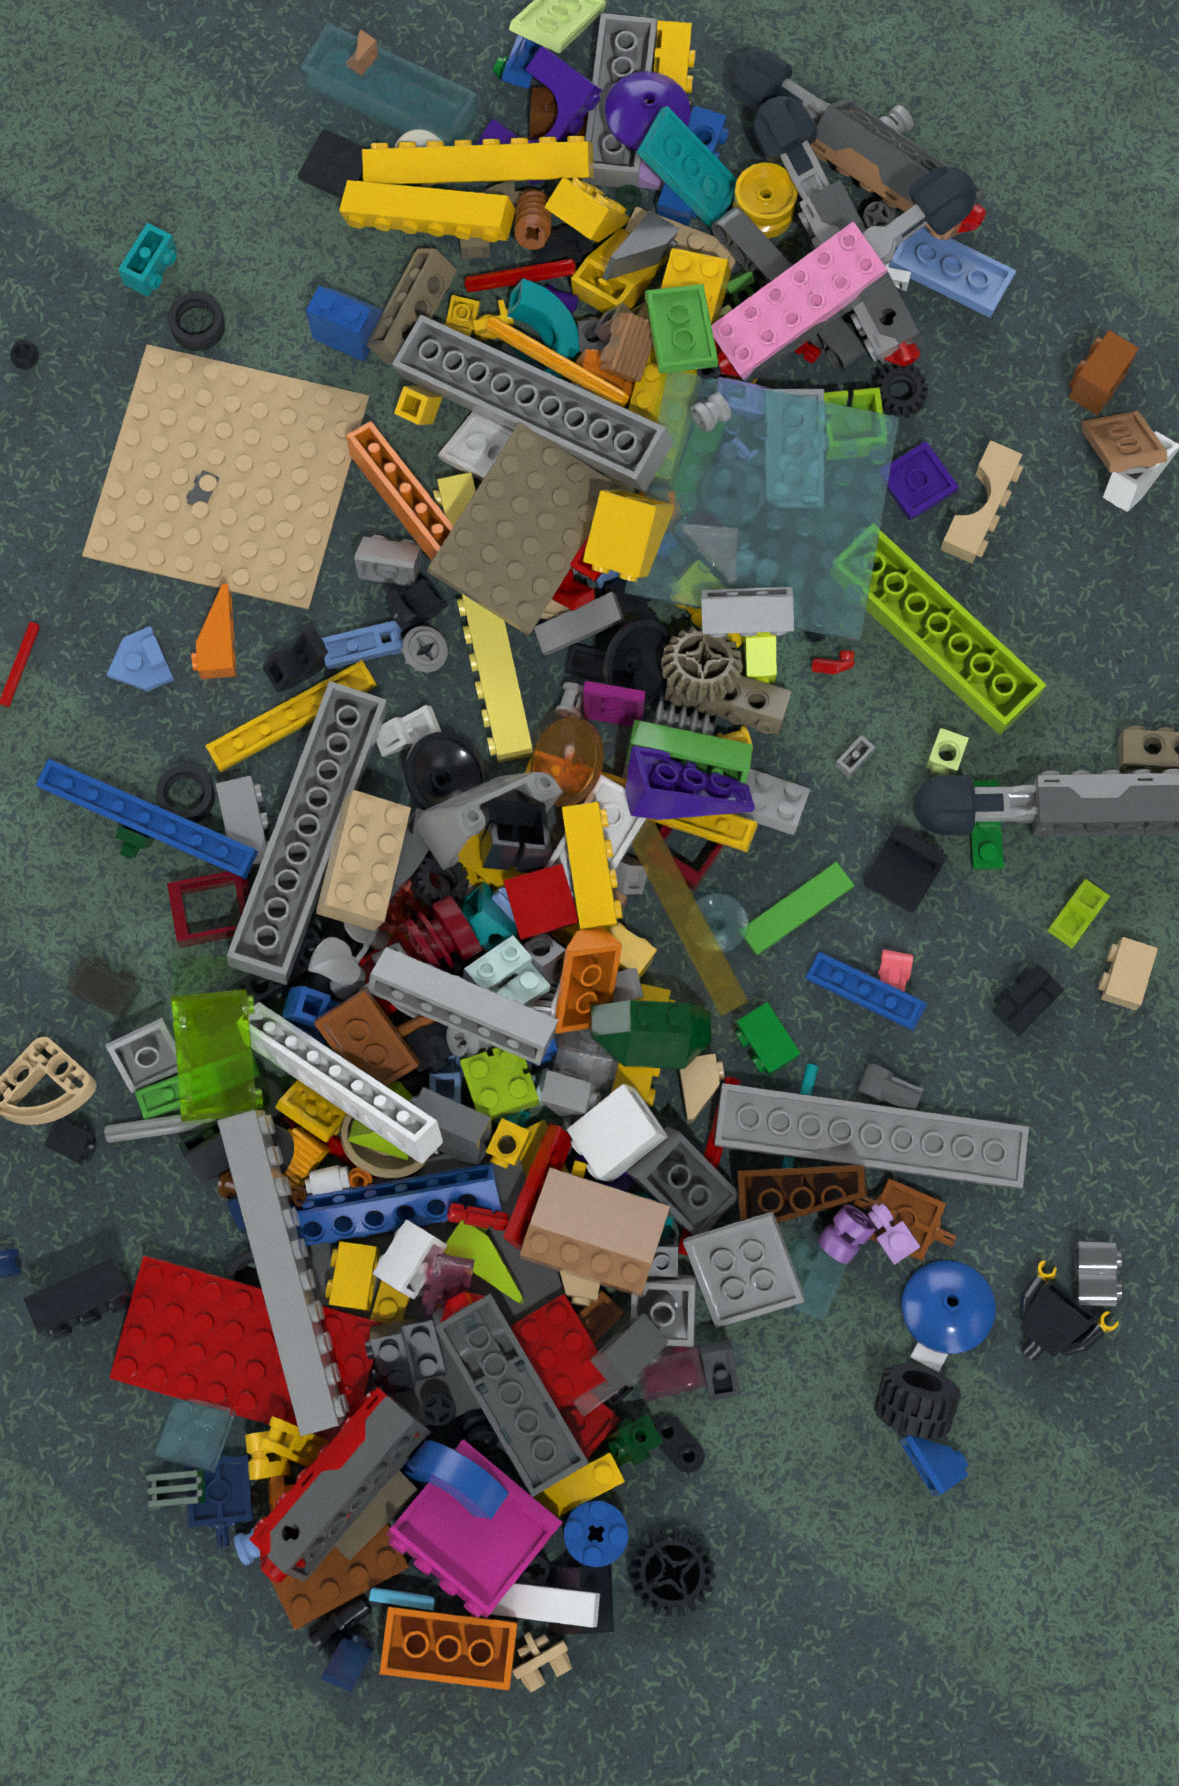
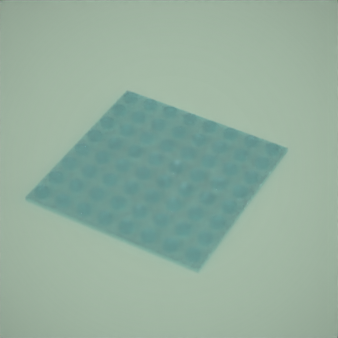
[625,371,899,641]

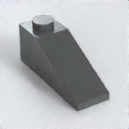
[603,211,679,280]

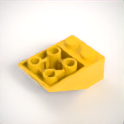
[544,177,630,242]
[571,228,669,313]

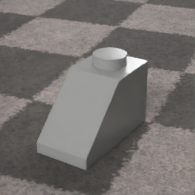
[541,1071,601,1119]

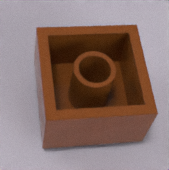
[1068,330,1139,416]

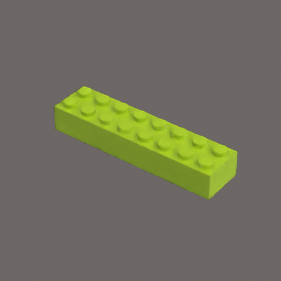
[829,524,1046,735]

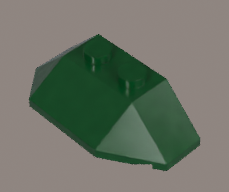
[590,1000,711,1069]

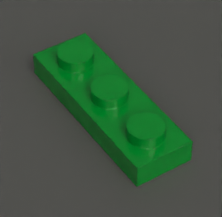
[970,780,1004,870]

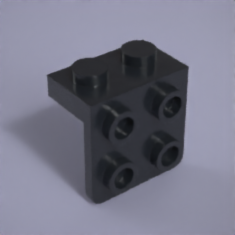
[863,825,948,912]

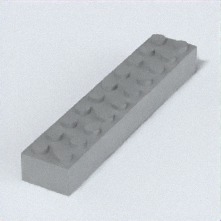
[392,315,674,492]
[227,681,387,985]
[217,1110,349,1436]

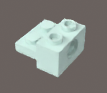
[463,935,551,1006]

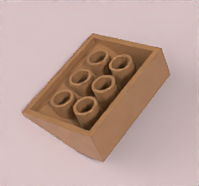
[520,1168,670,1297]

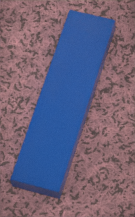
[805,952,928,1031]

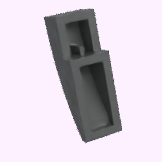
[390,808,429,899]

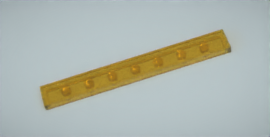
[631,818,749,1016]

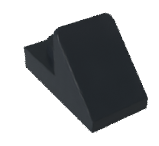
[700,1340,740,1401]

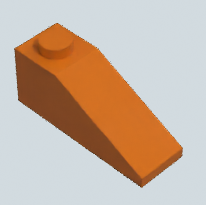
[191,583,237,679]

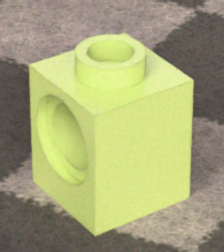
[926,728,969,777]

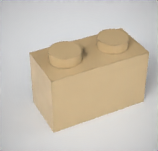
[1098,937,1158,1011]

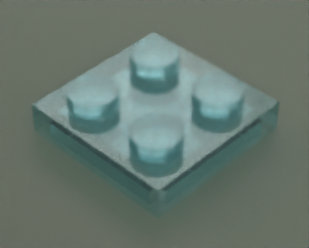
[155,1398,236,1473]

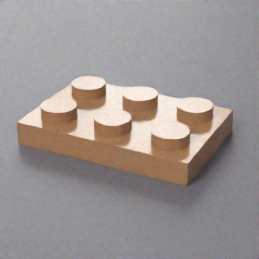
[1082,410,1167,473]

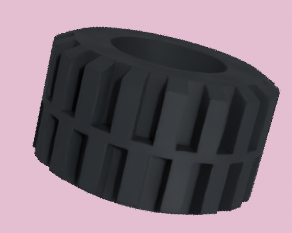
[873,1364,961,1439]

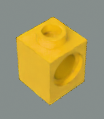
[486,1118,532,1169]

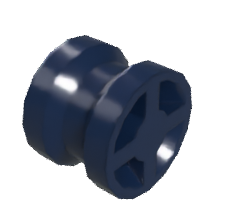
[0,1249,21,1279]

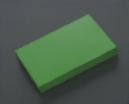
[645,284,718,374]

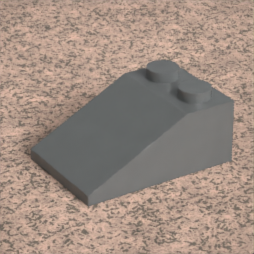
[626,1126,739,1236]

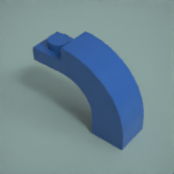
[400,1440,509,1519]

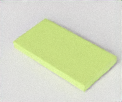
[509,0,607,54]

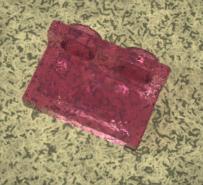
[640,1346,706,1402]

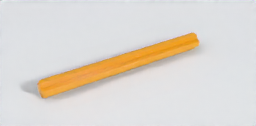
[485,317,629,408]

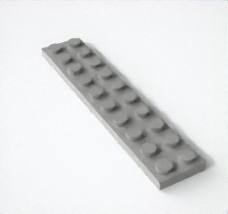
[714,1083,1029,1189]

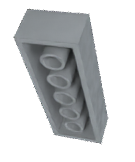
[582,13,657,189]

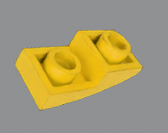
[443,295,481,338]

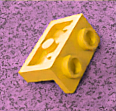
[275,1080,347,1143]

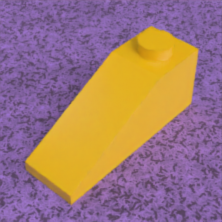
[530,1453,625,1517]

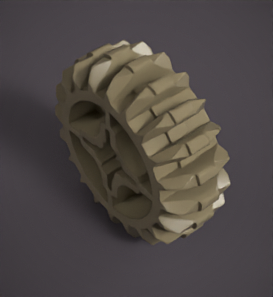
[661,626,743,704]

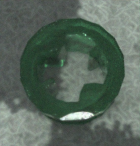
[617,185,642,213]

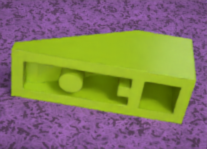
[444,1221,525,1305]

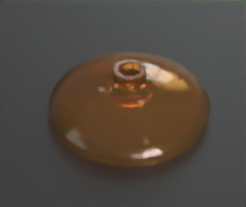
[530,717,604,807]

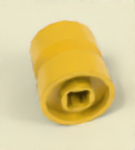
[245,1431,291,1480]

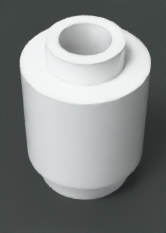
[305,1165,352,1196]

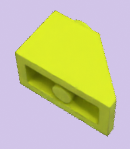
[742,632,777,684]

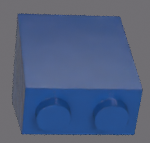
[306,286,384,362]

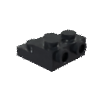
[365,1314,447,1394]

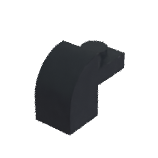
[385,579,448,632]
[263,628,328,693]

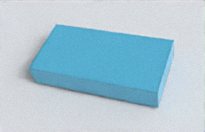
[369,1587,436,1611]

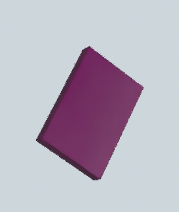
[583,681,645,727]

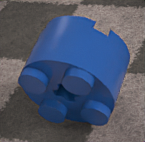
[564,1501,628,1567]

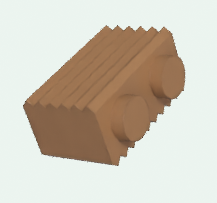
[600,313,653,382]

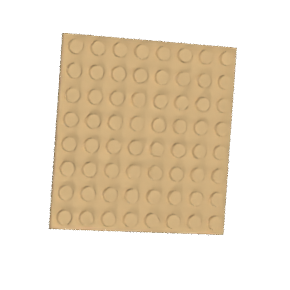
[82,344,369,610]

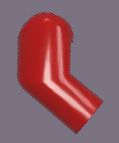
[812,650,856,675]

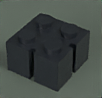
[478,799,552,873]

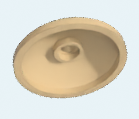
[341,1113,430,1178]

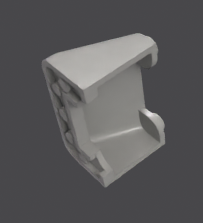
[417,772,563,870]

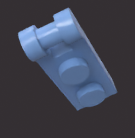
[320,621,403,670]

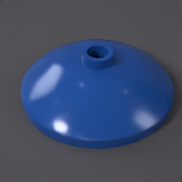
[901,1260,996,1354]

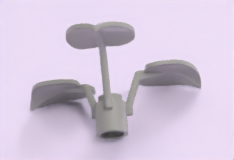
[308,922,420,1018]

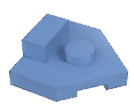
[107,626,174,692]

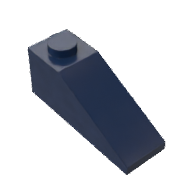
[321,1634,375,1692]

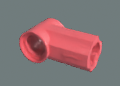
[878,949,913,992]

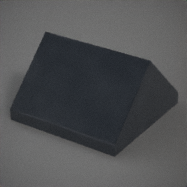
[548,1566,614,1635]

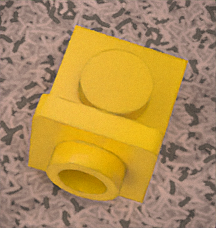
[473,299,514,342]

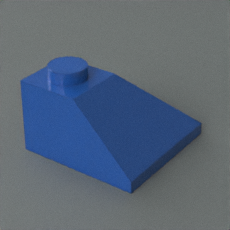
[899,1435,969,1496]

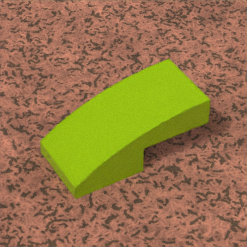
[1047,879,1110,948]

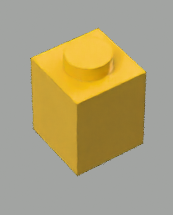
[394,385,443,425]

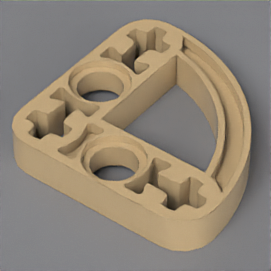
[0,1037,96,1125]

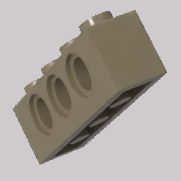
[366,249,457,365]
[665,663,792,735]
[1118,726,1179,773]

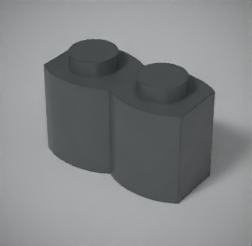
[1074,1242,1122,1307]

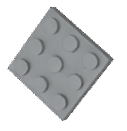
[683,1211,805,1328]

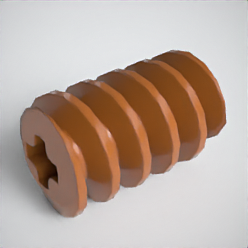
[514,190,551,250]

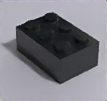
[23,1258,133,1340]

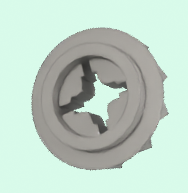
[401,626,448,674]

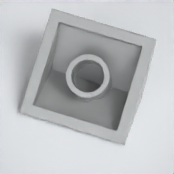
[105,1018,187,1094]

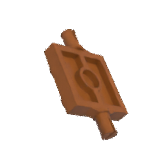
[854,1179,957,1262]

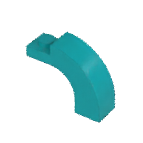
[508,279,580,378]

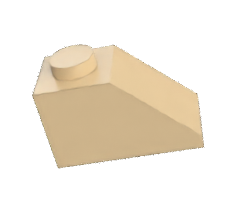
[679,1054,725,1124]

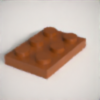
[314,987,420,1086]

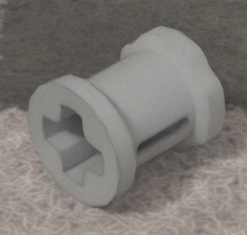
[555,682,584,720]

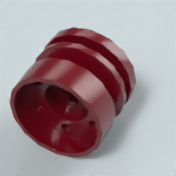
[404,895,482,971]

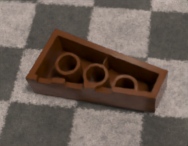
[738,1165,868,1224]

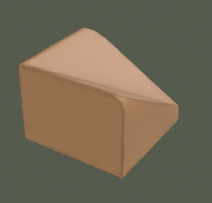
[346,30,379,76]

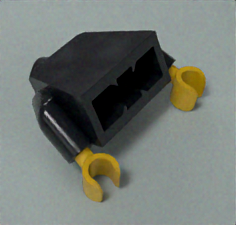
[1019,1261,1119,1361]

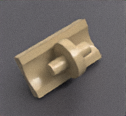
[512,1632,572,1692]

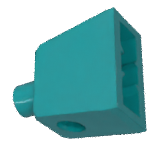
[461,882,525,952]

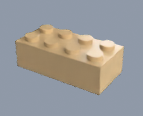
[316,790,411,931]

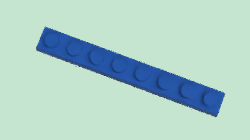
[35,759,259,879]

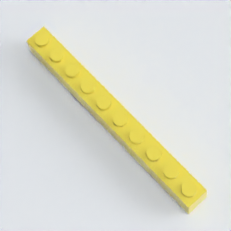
[433,472,533,763]

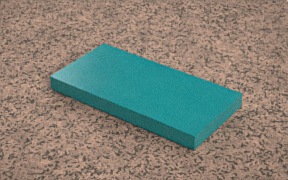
[637,106,737,229]

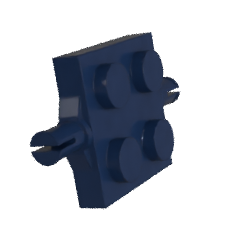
[184,1436,254,1548]

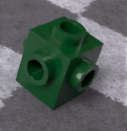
[606,1414,663,1466]

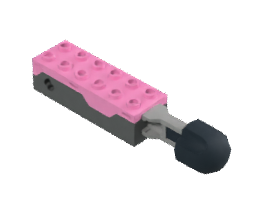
[711,167,976,383]

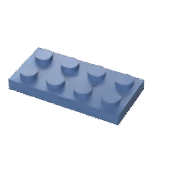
[889,226,1016,318]

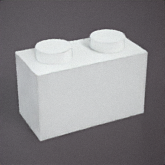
[373,1219,448,1299]

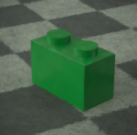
[734,1002,801,1077]

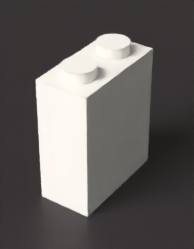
[567,1084,668,1183]

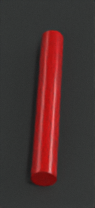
[0,622,40,708]

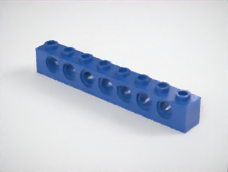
[290,1163,501,1247]

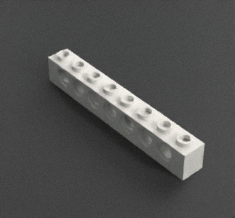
[237,1002,443,1164]

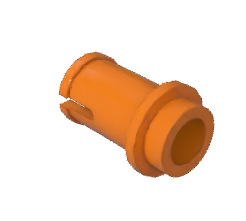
[348,1167,373,1188]

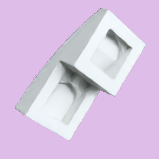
[376,705,441,757]

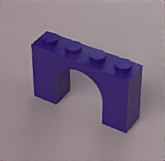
[477,46,603,186]

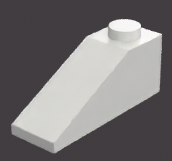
[1103,431,1179,512]

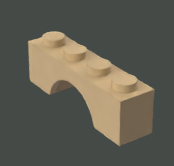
[940,440,1024,564]

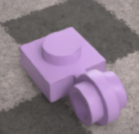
[868,1204,920,1265]

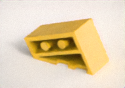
[650,20,696,104]

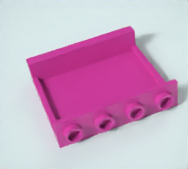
[386,1440,563,1619]

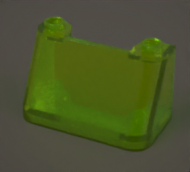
[170,989,263,1122]

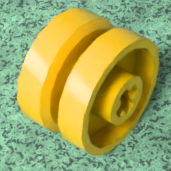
[733,162,798,239]

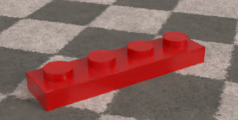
[503,1124,572,1251]

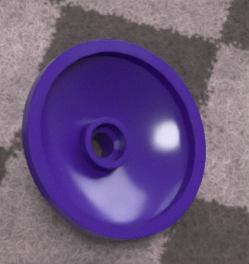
[605,71,691,151]

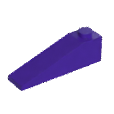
[625,746,755,820]

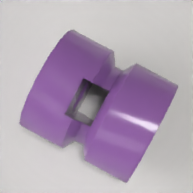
[817,1204,876,1264]

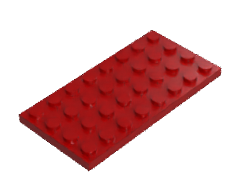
[109,1255,385,1441]

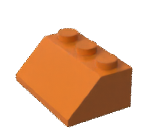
[555,927,622,1034]

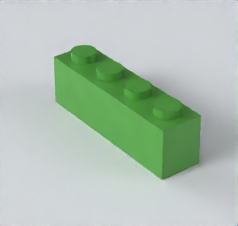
[625,719,753,784]

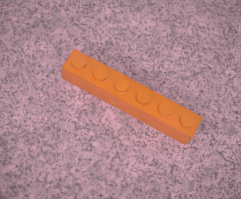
[346,421,454,561]

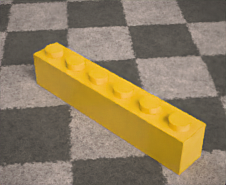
[339,180,516,242]

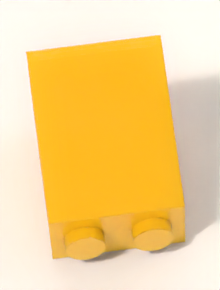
[583,489,675,582]

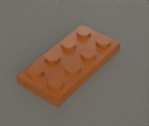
[270,1523,410,1630]

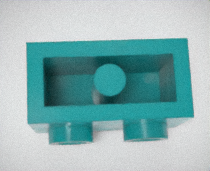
[118,223,177,297]

